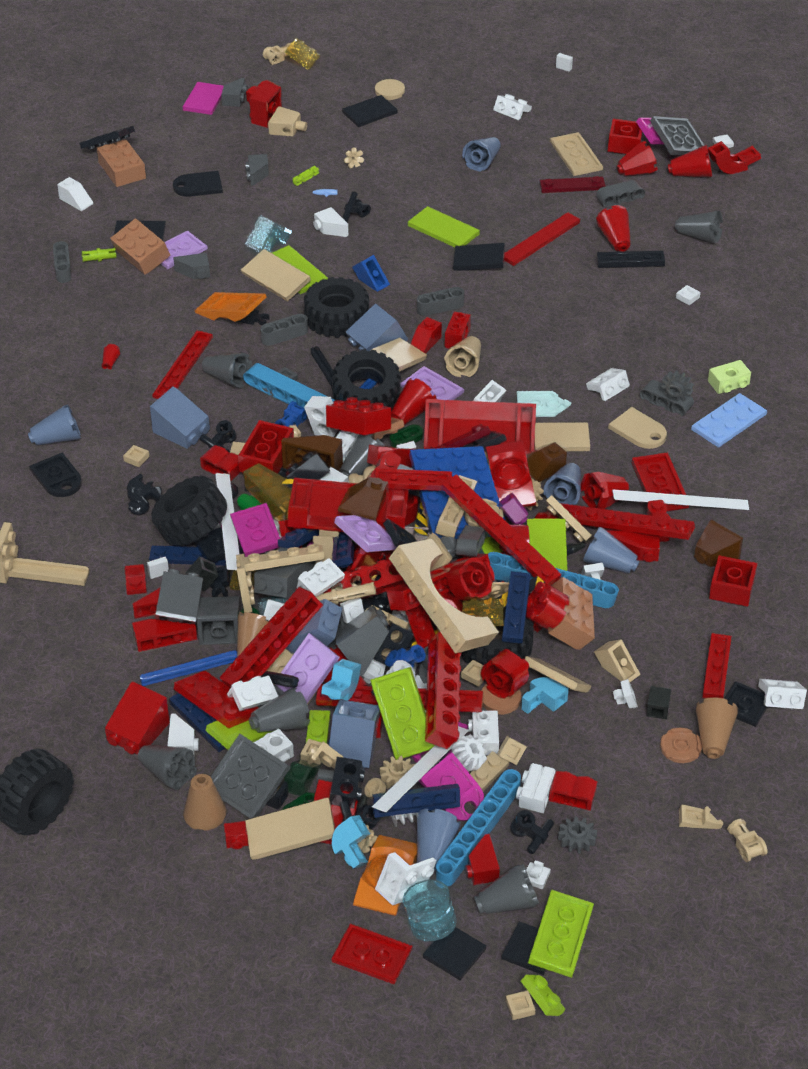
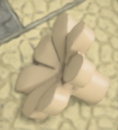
[344,148,364,168]
[358,824,378,853]

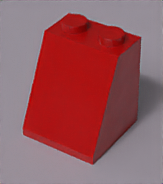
[105,681,170,755]

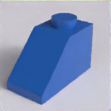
[352,255,390,292]

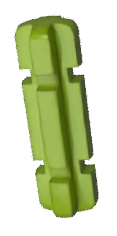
[292,166,319,186]

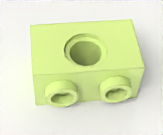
[708,360,751,394]

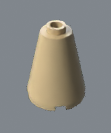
[444,336,481,377]

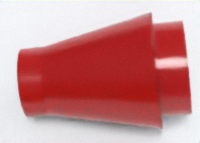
[102,344,120,369]

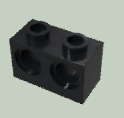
[373,620,414,665]
[329,757,365,808]

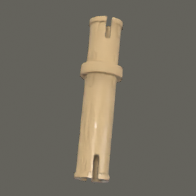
[316,582,376,605]

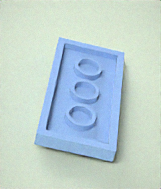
[691,393,767,448]

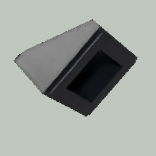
[266,781,289,809]

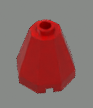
[616,141,658,176]
[581,472,629,509]

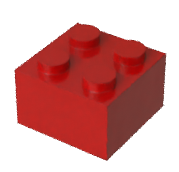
[249,83,282,128]
[608,119,643,154]
[709,555,758,607]

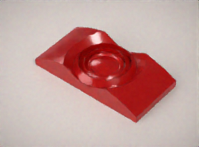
[486,441,536,507]

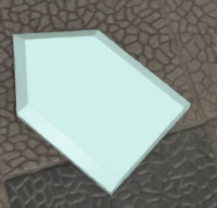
[517,391,571,417]

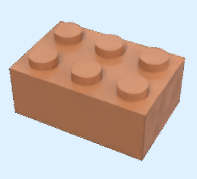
[97,140,146,187]
[110,218,171,275]
[548,577,595,650]

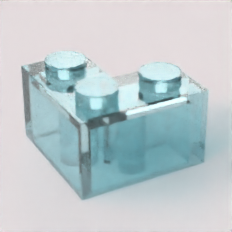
[245,215,292,253]

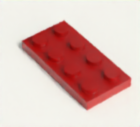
[632,452,689,511]
[174,671,258,728]

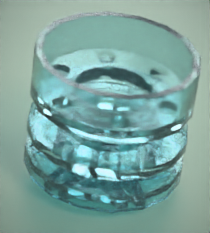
[402,880,457,941]

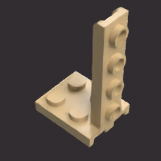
[0,522,90,586]
[236,544,324,612]

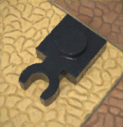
[237,310,270,325]
[210,565,231,597]

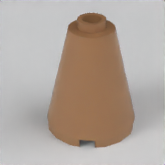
[237,612,268,657]
[696,698,738,759]
[183,774,226,831]

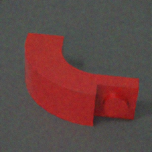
[708,141,761,174]

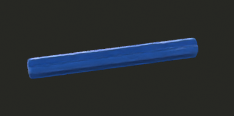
[140,650,237,686]

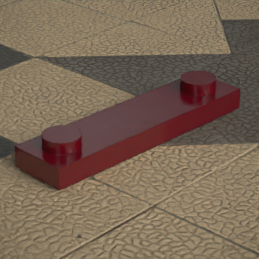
[540,176,605,193]
[426,424,491,449]

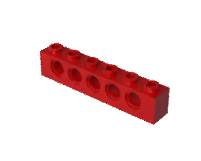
[386,554,490,611]
[296,560,405,606]
[219,587,323,688]
[425,632,461,749]

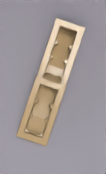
[435,475,477,537]

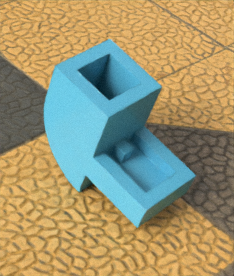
[321,659,361,700]
[522,677,569,714]
[332,815,370,868]

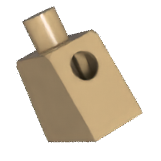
[268,106,307,136]

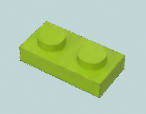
[306,710,331,744]
[521,975,566,1016]

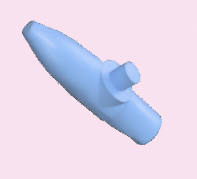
[313,189,338,197]

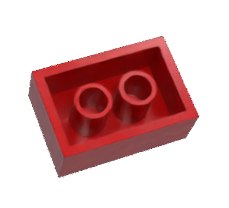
[326,397,391,435]
[238,420,294,480]

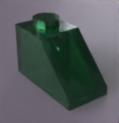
[284,760,321,796]

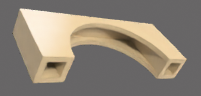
[389,539,499,653]

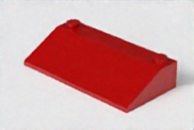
[424,399,536,454]
[287,478,409,532]

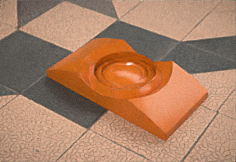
[195,292,267,322]
[353,835,417,916]

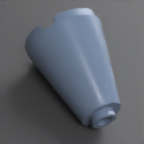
[462,137,501,171]
[28,404,81,445]
[543,463,581,505]
[583,527,640,573]
[417,809,460,871]

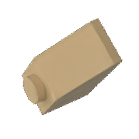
[594,639,641,682]

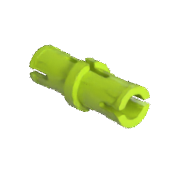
[81,248,116,262]

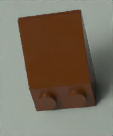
[281,435,343,472]

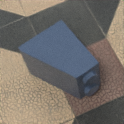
[346,303,408,351]
[150,387,210,449]
[286,599,342,653]
[329,699,380,769]

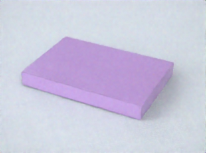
[161,231,208,269]
[400,366,464,400]
[334,515,397,552]
[275,633,340,703]

